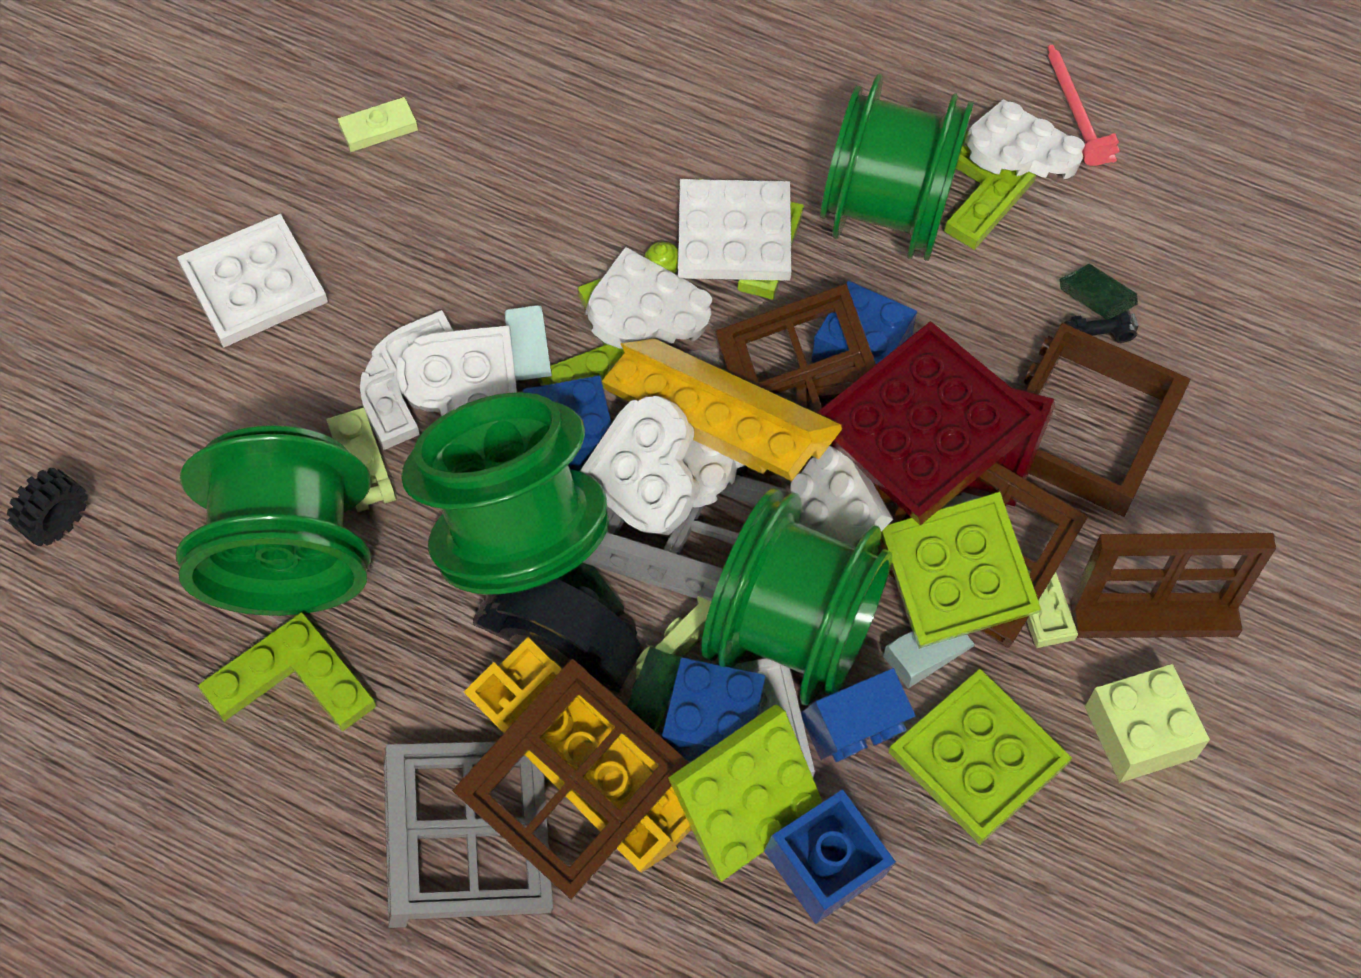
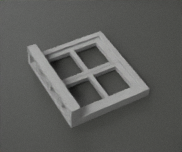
[583,475,787,601]
[384,742,553,928]

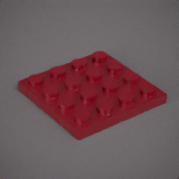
[817,321,1044,525]

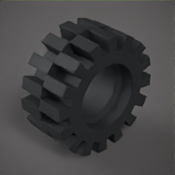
[7,468,88,546]

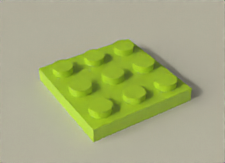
[881,492,1041,649]
[888,669,1072,845]
[668,704,823,882]

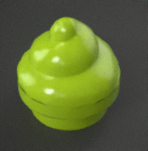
[644,241,678,274]

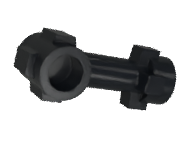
[1064,305,1139,343]

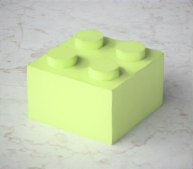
[1085,664,1210,783]

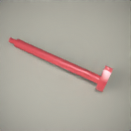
[1047,45,1120,166]

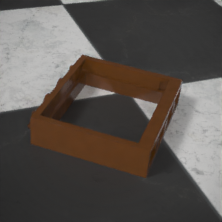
[1024,323,1191,517]

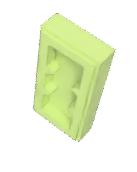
[338,97,418,152]
[1027,569,1078,648]

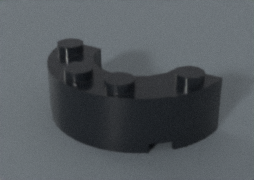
[473,577,641,693]

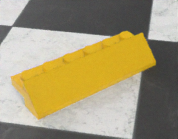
[601,338,842,481]
[464,637,692,873]

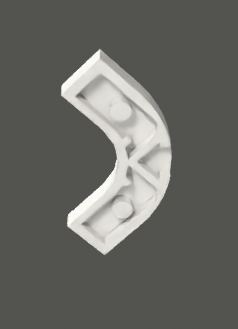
[360,310,453,450]

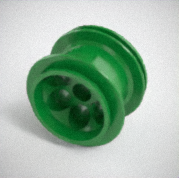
[820,73,974,261]
[401,392,609,595]
[176,426,371,616]
[701,488,892,705]

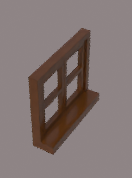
[715,284,876,478]
[877,463,1089,648]
[1070,533,1276,638]
[452,659,689,900]

